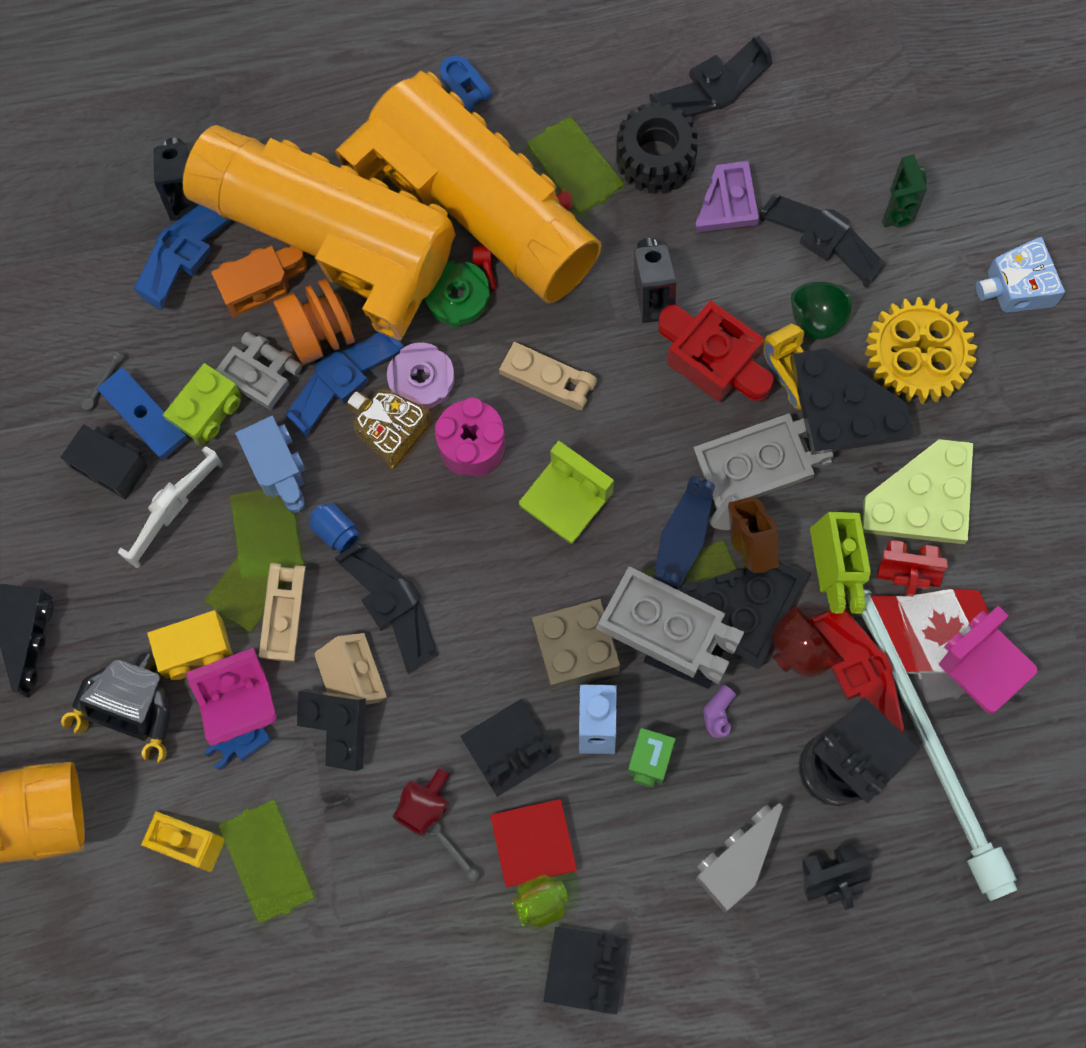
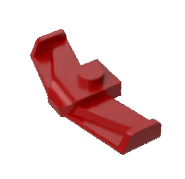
[810,609,905,733]

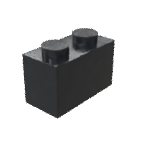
[60,424,148,500]

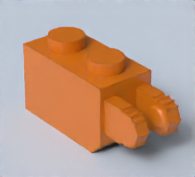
[211,246,307,318]

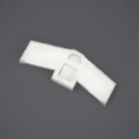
[118,446,223,568]

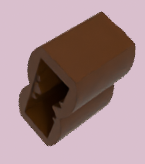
[728,497,780,573]

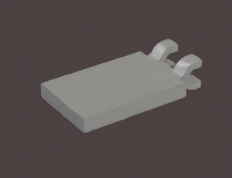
[693,413,833,510]
[596,566,744,684]

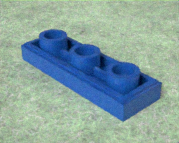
[97,367,188,461]

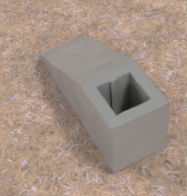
[695,803,783,913]

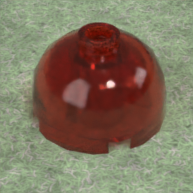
[772,606,841,677]

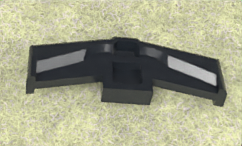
[649,34,772,118]
[759,193,886,288]
[335,543,438,674]

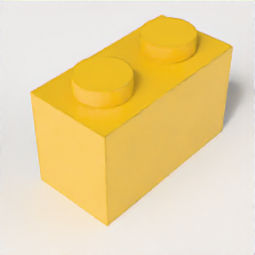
[147,610,233,680]

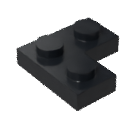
[297,689,366,771]

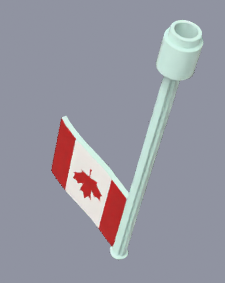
[862,589,1018,901]

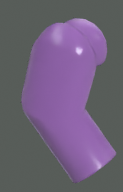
[703,685,736,738]

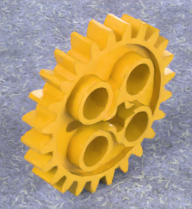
[865,297,977,404]

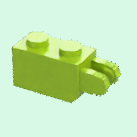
[810,512,871,614]

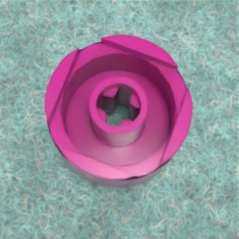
[435,398,506,477]

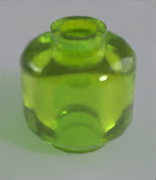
[512,874,569,930]

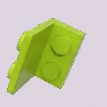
[519,441,614,544]

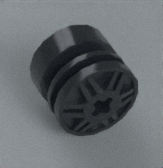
[798,726,863,807]

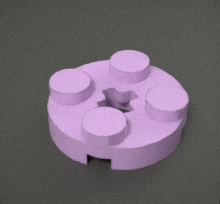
[387,343,455,410]

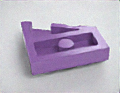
[695,161,759,233]

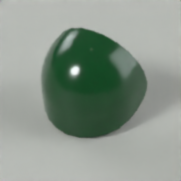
[791,282,852,340]

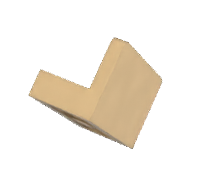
[314,633,387,705]

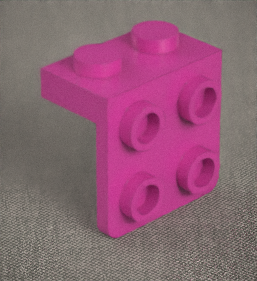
[938,606,1037,714]
[186,648,277,745]

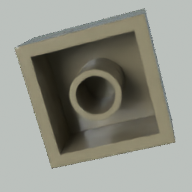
[532,599,620,693]

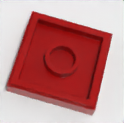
[490,799,577,888]

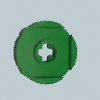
[425,261,490,328]

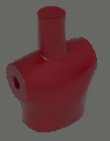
[392,768,450,836]

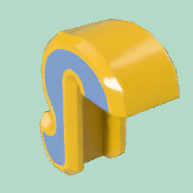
[763,324,804,410]

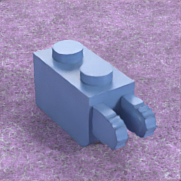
[235,415,306,514]

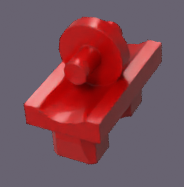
[877,540,947,597]

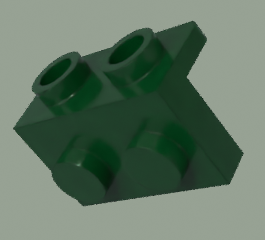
[882,154,927,228]

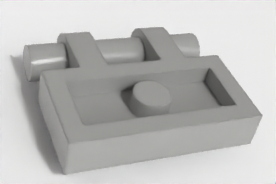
[216,331,303,410]

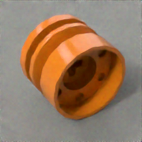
[273,278,355,366]

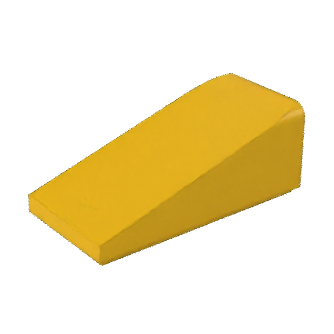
[141,811,225,872]

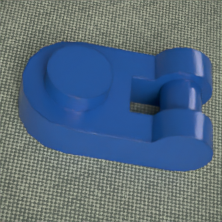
[440,56,493,112]

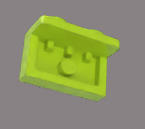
[163,363,242,447]

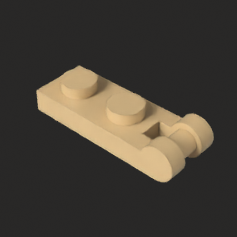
[499,342,598,410]
[259,563,306,662]

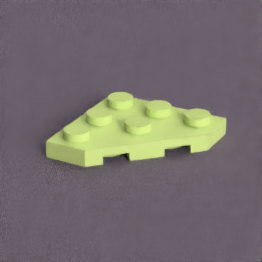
[862,439,973,544]

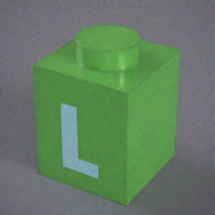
[628,728,676,788]

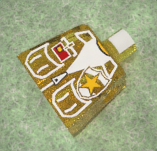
[347,388,432,470]

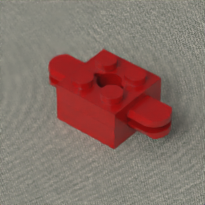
[658,300,773,403]

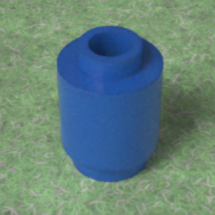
[309,503,360,553]

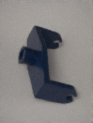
[653,476,715,590]

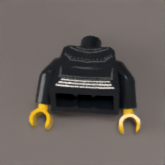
[61,653,170,763]

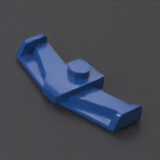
[134,205,232,311]
[285,332,404,438]

